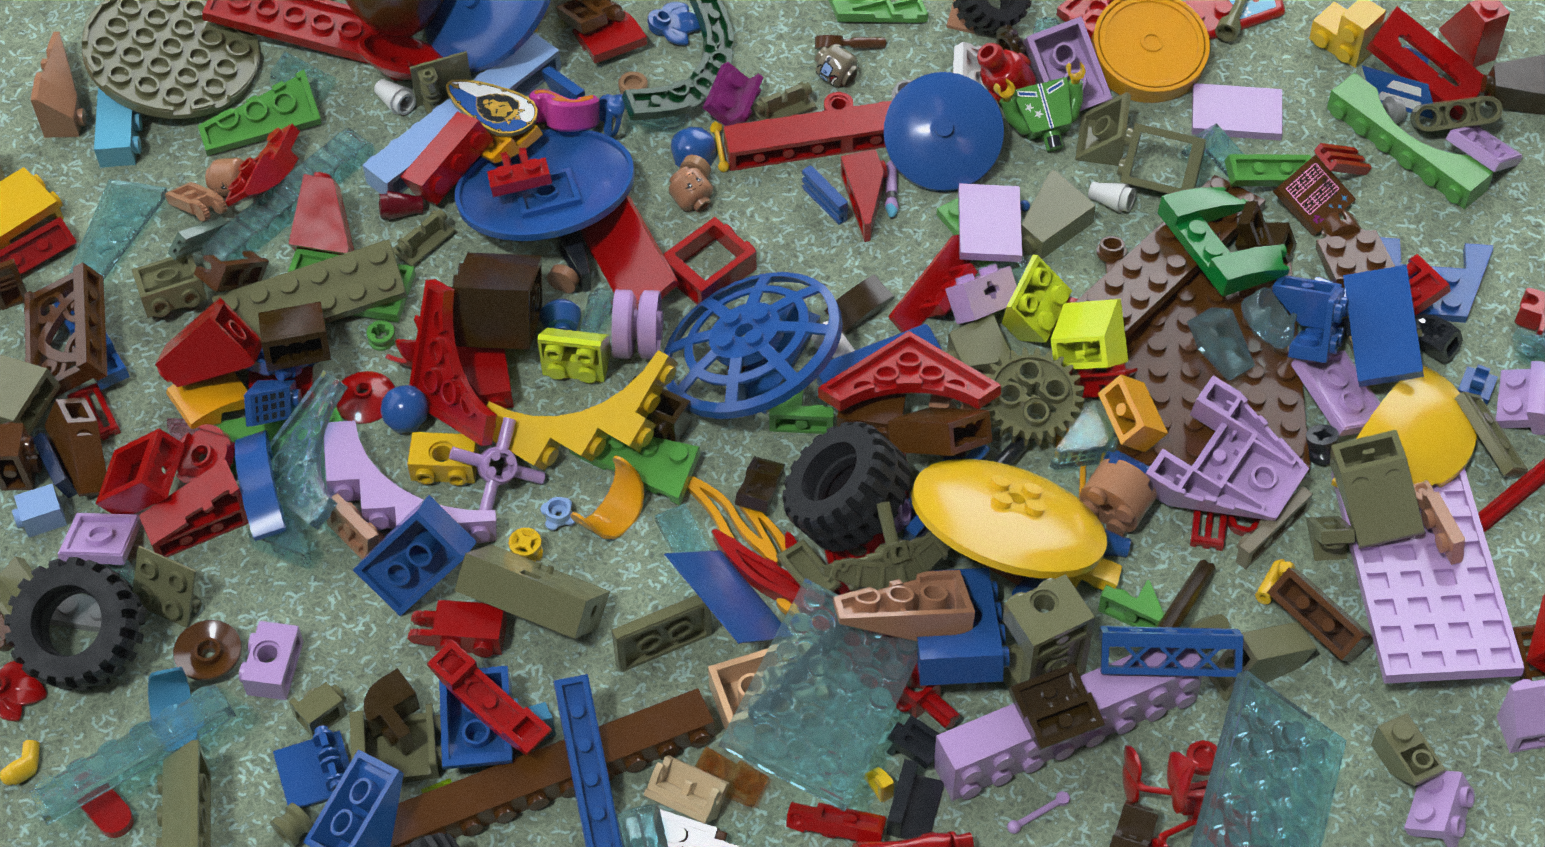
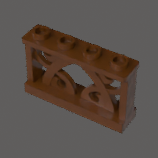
[24,262,107,403]

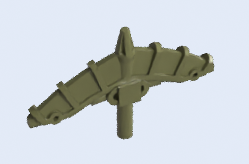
[820,501,950,591]

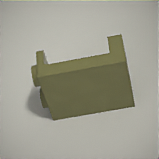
[349,703,442,783]

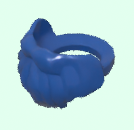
[599,94,626,138]

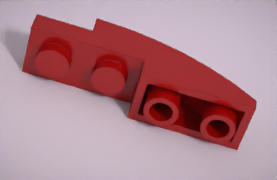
[225,123,300,207]

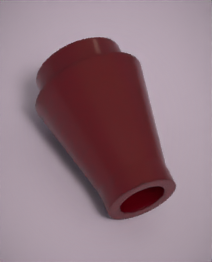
[379,191,423,221]

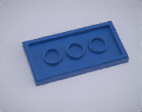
[1343,265,1424,387]

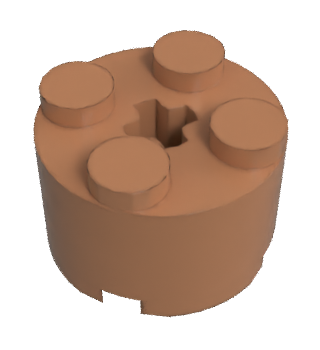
[1080,459,1157,536]

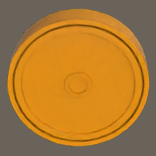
[1091,0,1210,103]

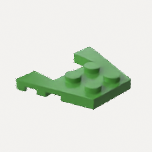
[829,0,928,23]

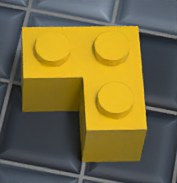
[1309,0,1386,68]

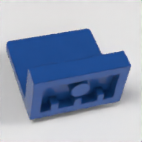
[1288,287,1349,363]

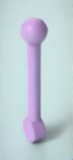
[1007,791,1070,834]

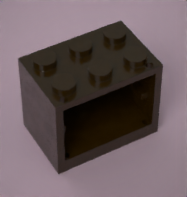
[449,252,543,350]

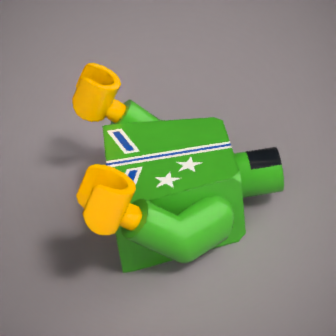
[994,62,1086,152]

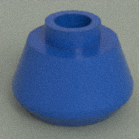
[539,299,582,331]

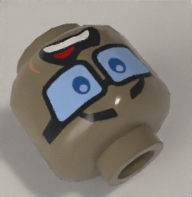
[815,44,859,87]

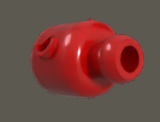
[977,43,1036,104]

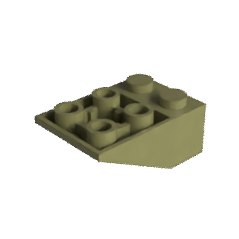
[1330,430,1425,549]

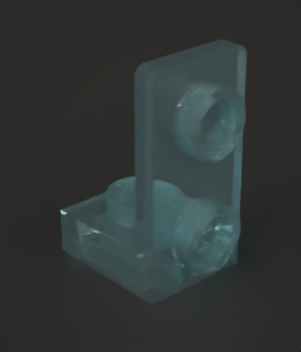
[1181,123,1244,177]

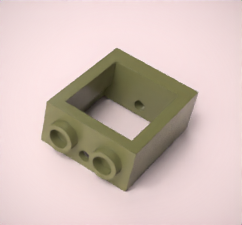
[1117,123,1207,194]

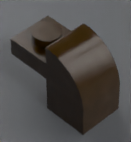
[1235,201,1297,264]
[363,668,420,755]
[1109,800,1161,847]

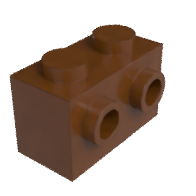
[0,422,42,491]

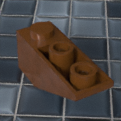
[44,398,107,497]

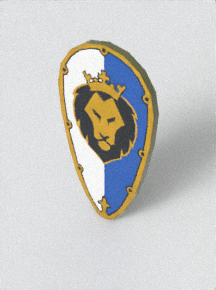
[446,80,538,136]

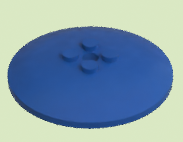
[425,0,551,72]
[455,129,635,241]

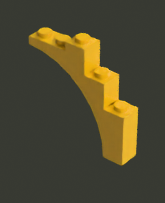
[487,350,678,471]

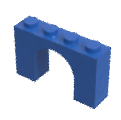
[917,568,1010,686]

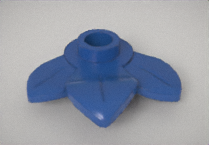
[647,2,701,45]

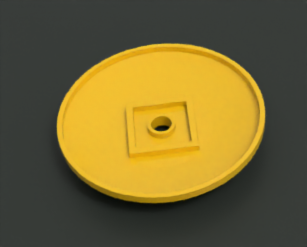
[911,459,1107,579]

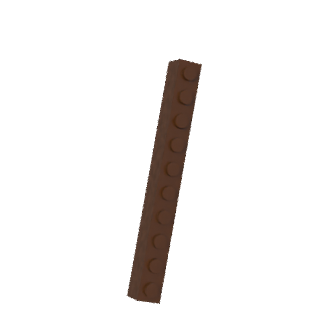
[391,688,715,847]

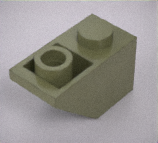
[1371,713,1446,786]

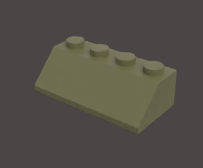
[156,740,211,847]

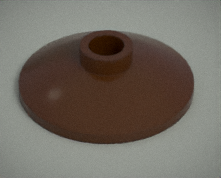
[173,620,242,681]

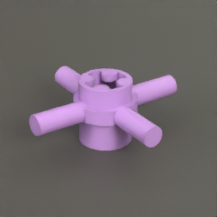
[449,417,545,510]

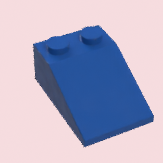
[353,495,477,616]
[439,666,513,769]
[303,749,404,847]

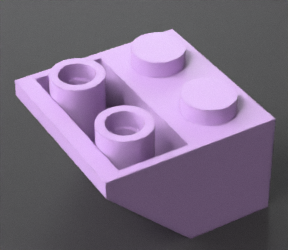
[1497,679,1545,753]

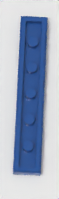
[553,674,622,847]

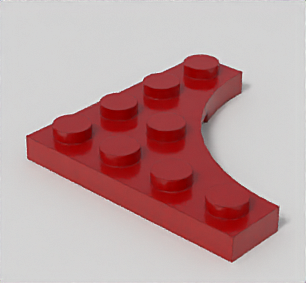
[409,279,497,446]
[818,331,1001,411]

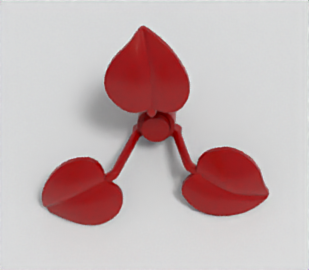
[1122,745,1222,847]

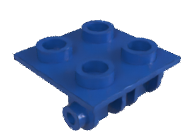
[273,725,349,808]

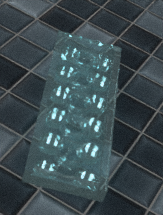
[29,684,236,826]

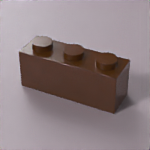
[1267,567,1373,663]

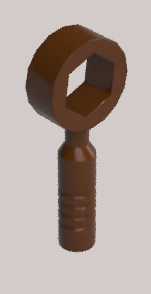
[815,35,886,50]

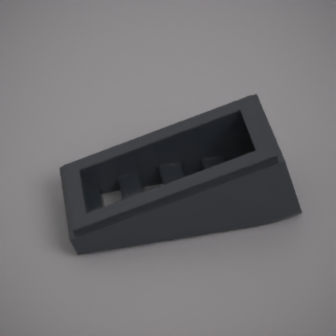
[558,230,591,293]

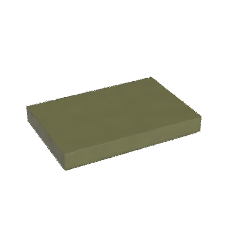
[611,595,712,672]

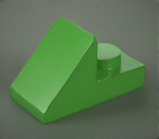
[769,390,834,434]
[1098,579,1164,627]

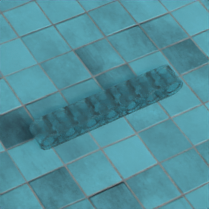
[201,128,374,261]

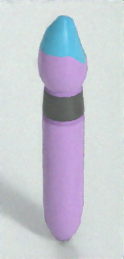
[885,161,899,218]

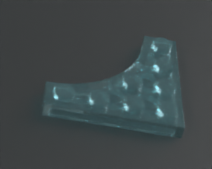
[270,370,348,530]

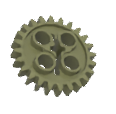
[983,347,1085,446]

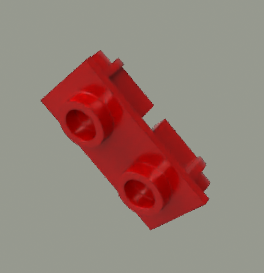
[1071,363,1138,398]

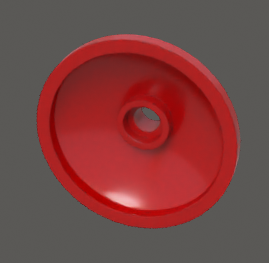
[357,32,443,81]

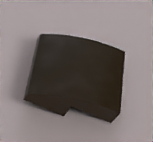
[1008,663,1105,750]

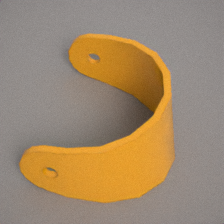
[570,455,644,539]

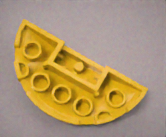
[1331,365,1477,488]

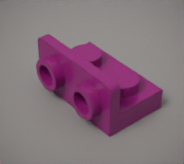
[703,62,764,126]

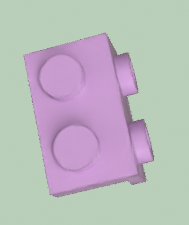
[1404,771,1475,847]

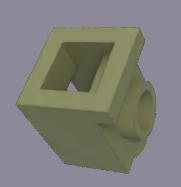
[289,682,347,737]

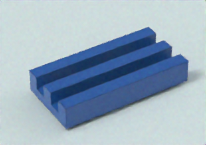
[802,165,848,225]

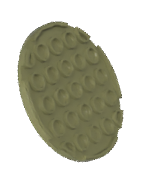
[82,0,260,119]

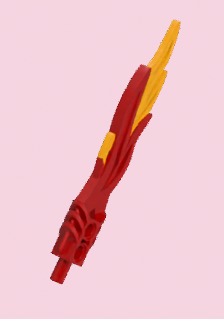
[687,476,960,729]

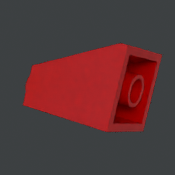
[155,297,262,387]

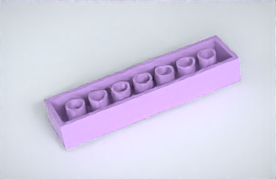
[934,648,1205,801]

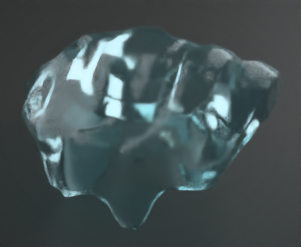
[1241,287,1297,349]

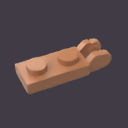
[165,182,227,222]

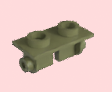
[751,82,816,121]
[393,209,455,266]

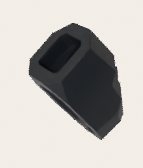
[1415,314,1463,363]

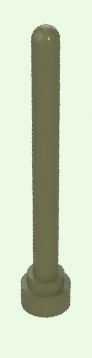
[1215,0,1248,42]

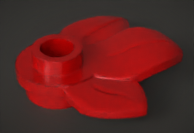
[0,661,47,722]

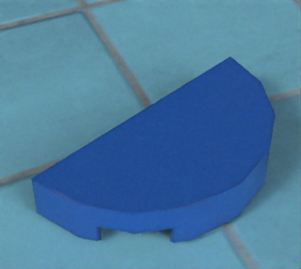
[541,66,585,99]

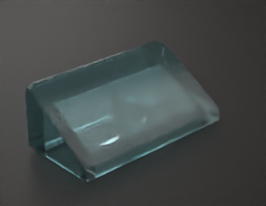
[616,804,668,847]

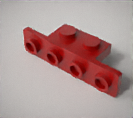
[889,235,978,333]

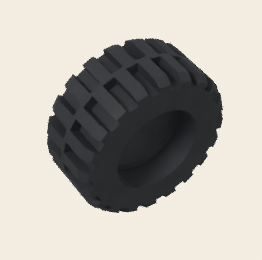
[782,422,910,551]
[4,557,145,691]

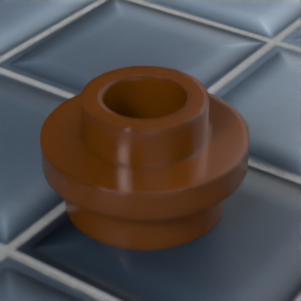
[1096,236,1127,262]

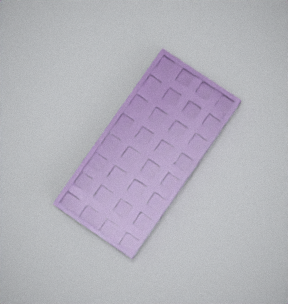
[1331,468,1524,684]

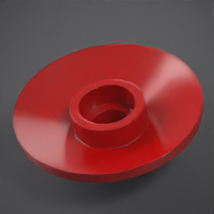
[333,371,395,424]

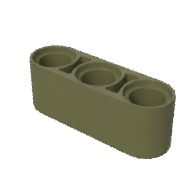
[1410,96,1503,131]

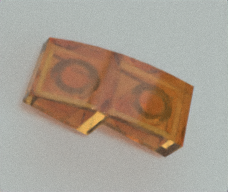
[694,746,769,808]

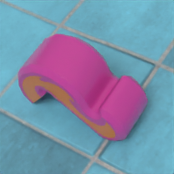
[529,89,599,132]

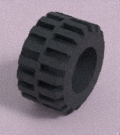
[953,0,1032,35]

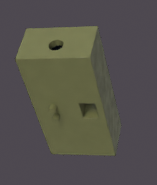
[454,545,610,639]

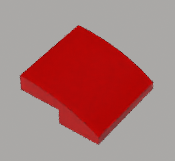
[572,10,647,64]

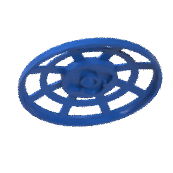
[664,272,843,419]

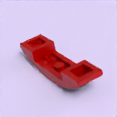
[427,640,552,755]

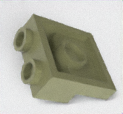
[131,254,208,318]

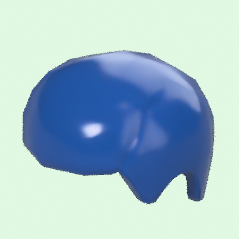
[671,127,717,168]
[380,385,429,435]

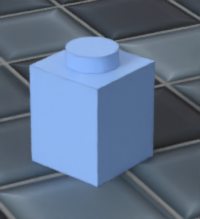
[12,483,67,537]

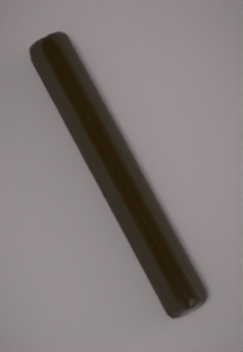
[1156,559,1215,628]

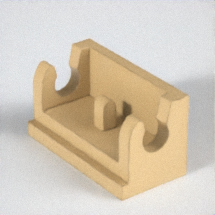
[644,755,730,824]

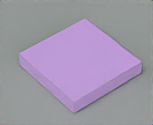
[58,513,142,565]

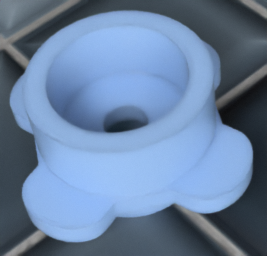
[540,497,576,530]

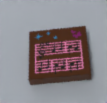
[1273,154,1356,236]

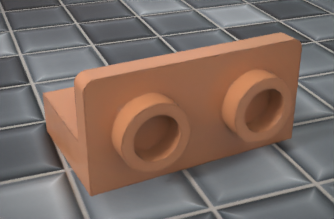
[327,493,385,560]

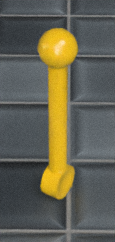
[710,121,729,172]

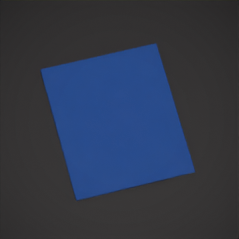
[664,550,793,644]

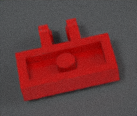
[487,147,552,197]

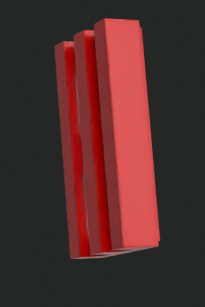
[1314,143,1372,175]
[67,383,121,441]
[1190,510,1227,551]

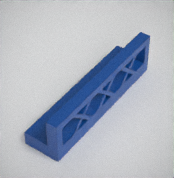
[738,290,820,414]
[1099,626,1244,677]

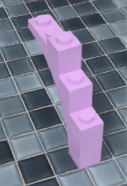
[323,421,496,543]

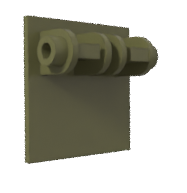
[410,51,471,114]
[132,546,202,628]

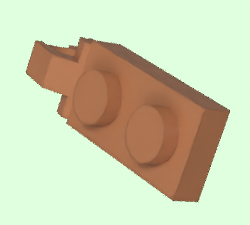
[1413,480,1465,565]

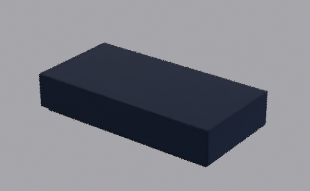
[33,432,78,498]

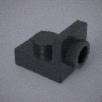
[886,715,940,769]

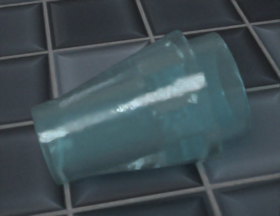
[580,288,614,333]

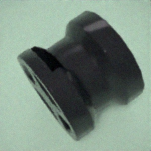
[1306,424,1339,465]

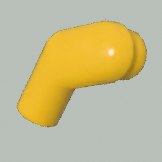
[1255,559,1295,604]
[0,740,40,786]

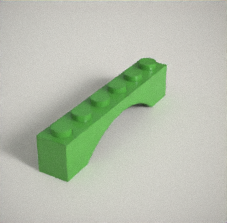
[1327,72,1494,209]

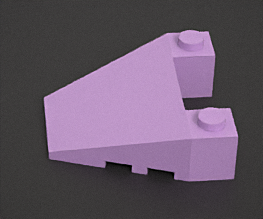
[1146,375,1309,521]

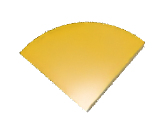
[864,767,894,803]

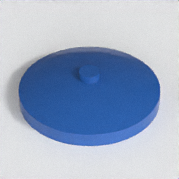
[884,72,1004,192]

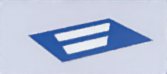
[1362,65,1433,119]

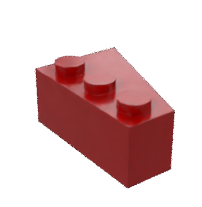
[139,460,249,557]

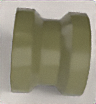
[270,803,314,847]

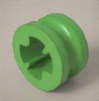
[366,320,396,351]

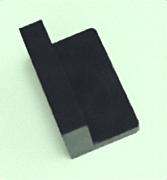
[886,759,944,840]

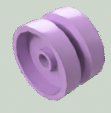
[612,289,663,360]

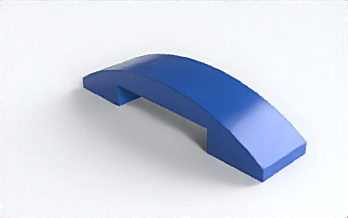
[235,430,287,541]

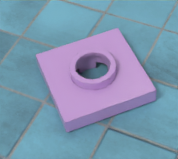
[1446,125,1523,172]

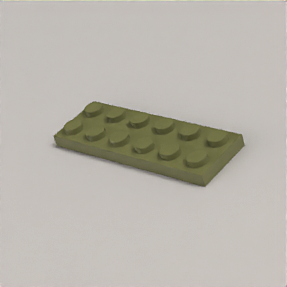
[212,239,408,338]

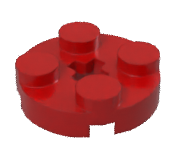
[176,424,235,484]

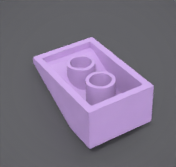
[1023,16,1113,111]

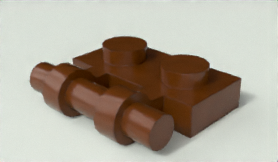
[556,0,625,34]

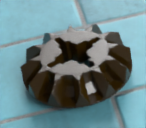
[996,25,1028,58]

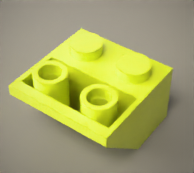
[1002,255,1072,343]
[1051,299,1128,369]
[537,328,611,383]

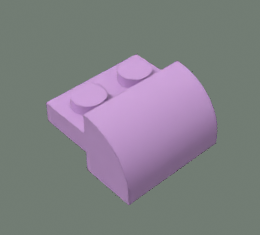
[1496,361,1545,435]

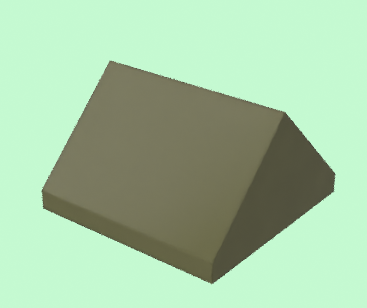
[1075,92,1131,166]

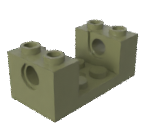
[1003,574,1095,688]

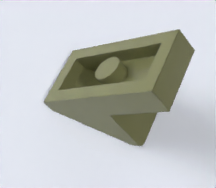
[1306,516,1355,561]

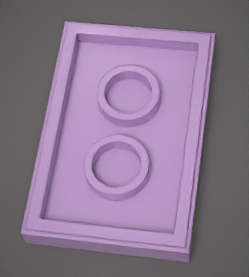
[1192,83,1282,140]
[958,183,1022,262]
[1291,350,1380,437]

